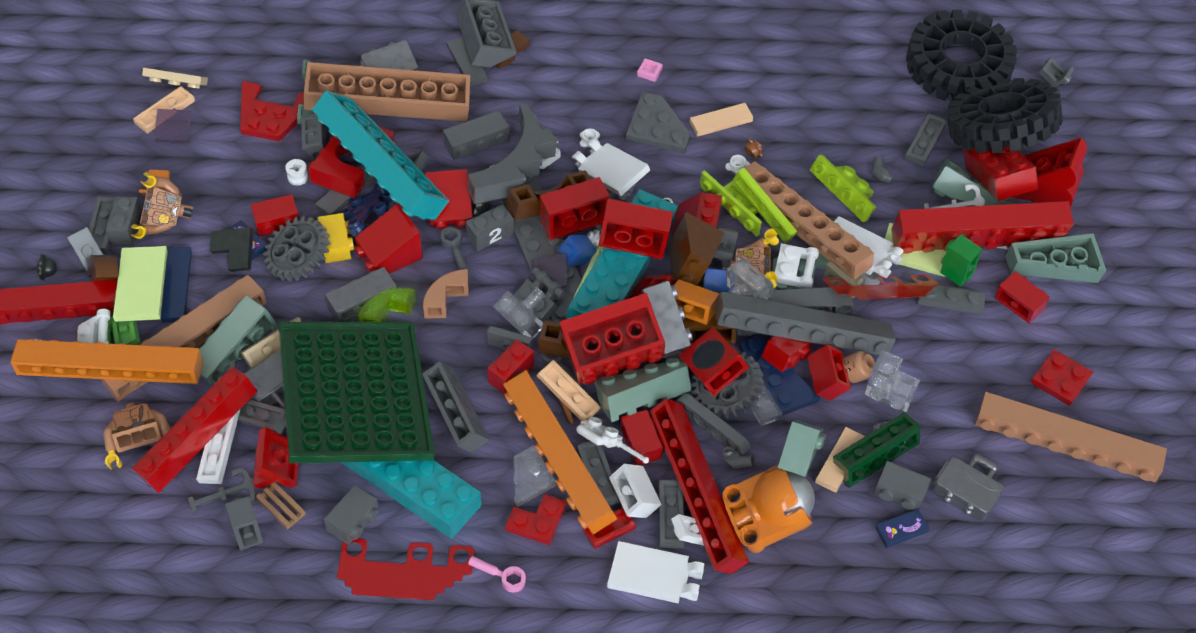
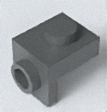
[1038,58,1074,87]
[713,228,738,261]

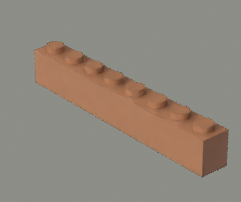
[100,275,266,402]
[975,392,1167,483]

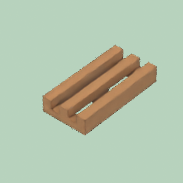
[256,483,306,530]

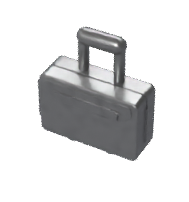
[360,40,418,71]
[244,350,285,409]
[932,454,1003,521]

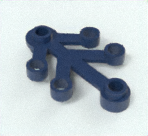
[340,183,394,237]

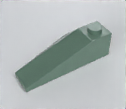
[932,158,1016,206]

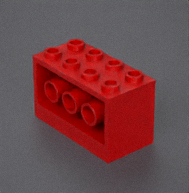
[559,293,665,385]

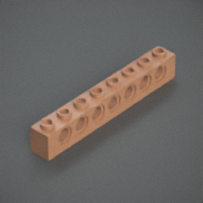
[736,161,874,280]

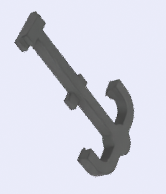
[188,468,256,512]

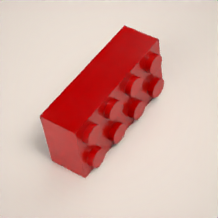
[963,147,1038,202]

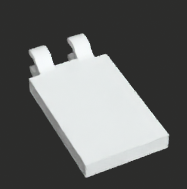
[572,138,650,196]
[834,217,903,278]
[607,541,704,603]

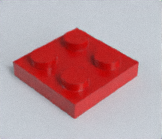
[1031,349,1093,406]

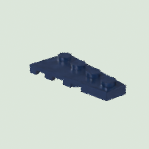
[739,336,820,417]

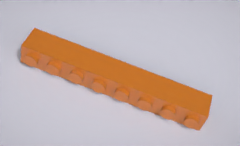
[10,339,203,384]
[503,370,617,534]

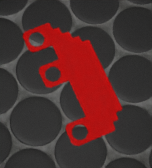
[823,274,940,299]
[337,539,474,600]

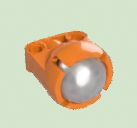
[723,465,815,553]

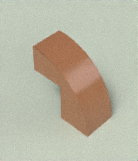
[423,269,469,318]

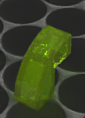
[359,288,416,322]

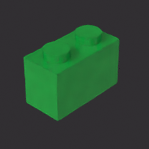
[940,235,982,287]

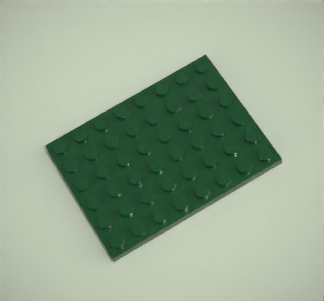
[279,322,435,463]

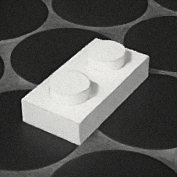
[671,514,704,546]

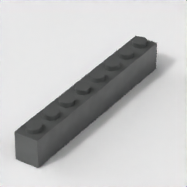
[715,292,896,357]

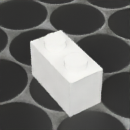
[609,464,662,518]

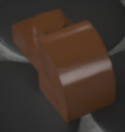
[87,255,118,281]

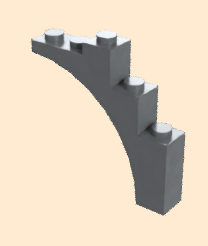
[468,103,558,204]

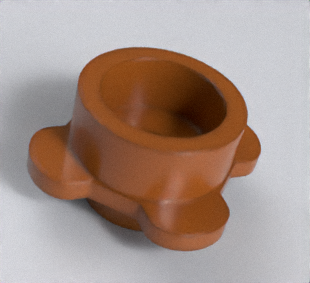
[744,138,763,159]

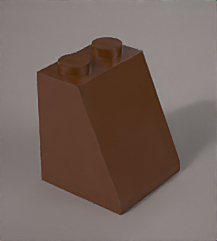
[668,212,724,286]

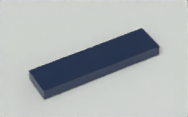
[161,247,192,322]

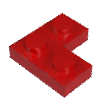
[505,494,566,546]

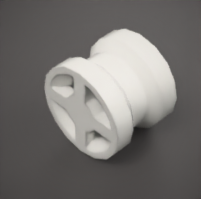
[286,159,308,186]

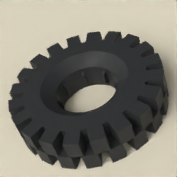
[906,10,1017,101]
[946,78,1063,153]

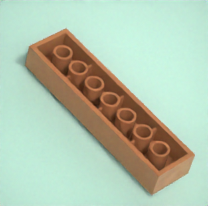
[304,62,470,122]

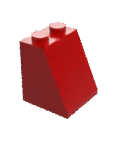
[425,169,472,229]
[354,203,423,274]

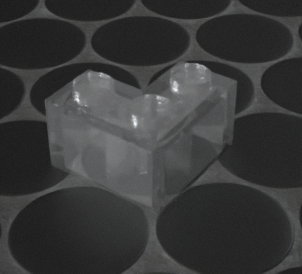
[865,350,920,412]

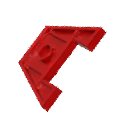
[240,81,304,142]

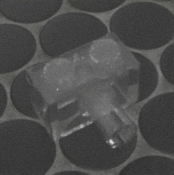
[726,257,773,301]
[493,286,546,339]

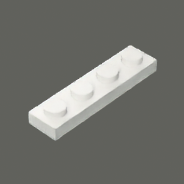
[196,410,240,484]

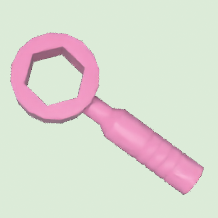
[468,556,526,593]

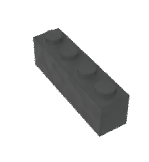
[422,361,490,453]

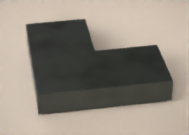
[210,227,253,272]

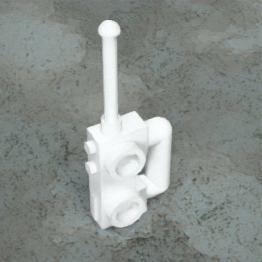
[576,417,649,464]

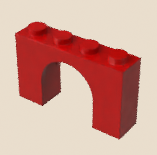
[308,127,394,198]

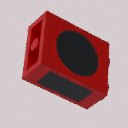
[679,327,749,397]

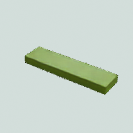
[733,167,797,244]

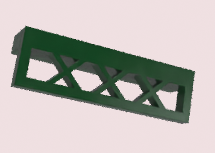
[833,412,920,488]

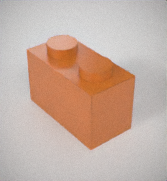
[674,280,720,325]

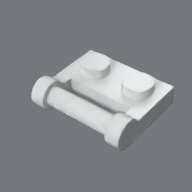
[775,243,819,289]
[77,309,110,344]

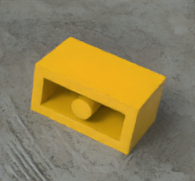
[318,213,354,263]

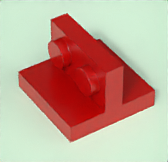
[253,427,299,489]

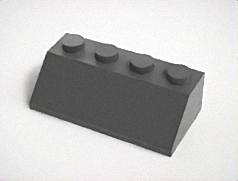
[456,0,517,67]

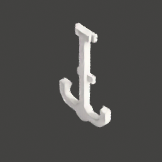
[924,184,985,209]

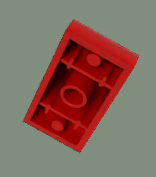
[1014,137,1087,207]

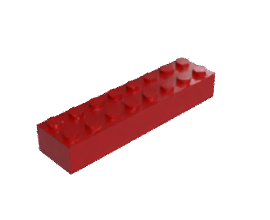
[891,201,1074,254]

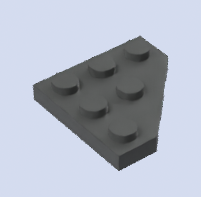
[626,91,690,154]

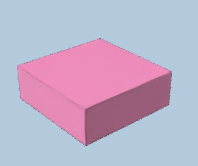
[637,58,663,82]

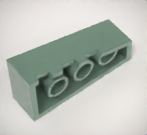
[1005,233,1106,283]
[200,295,279,385]
[595,358,691,422]
[778,420,826,477]

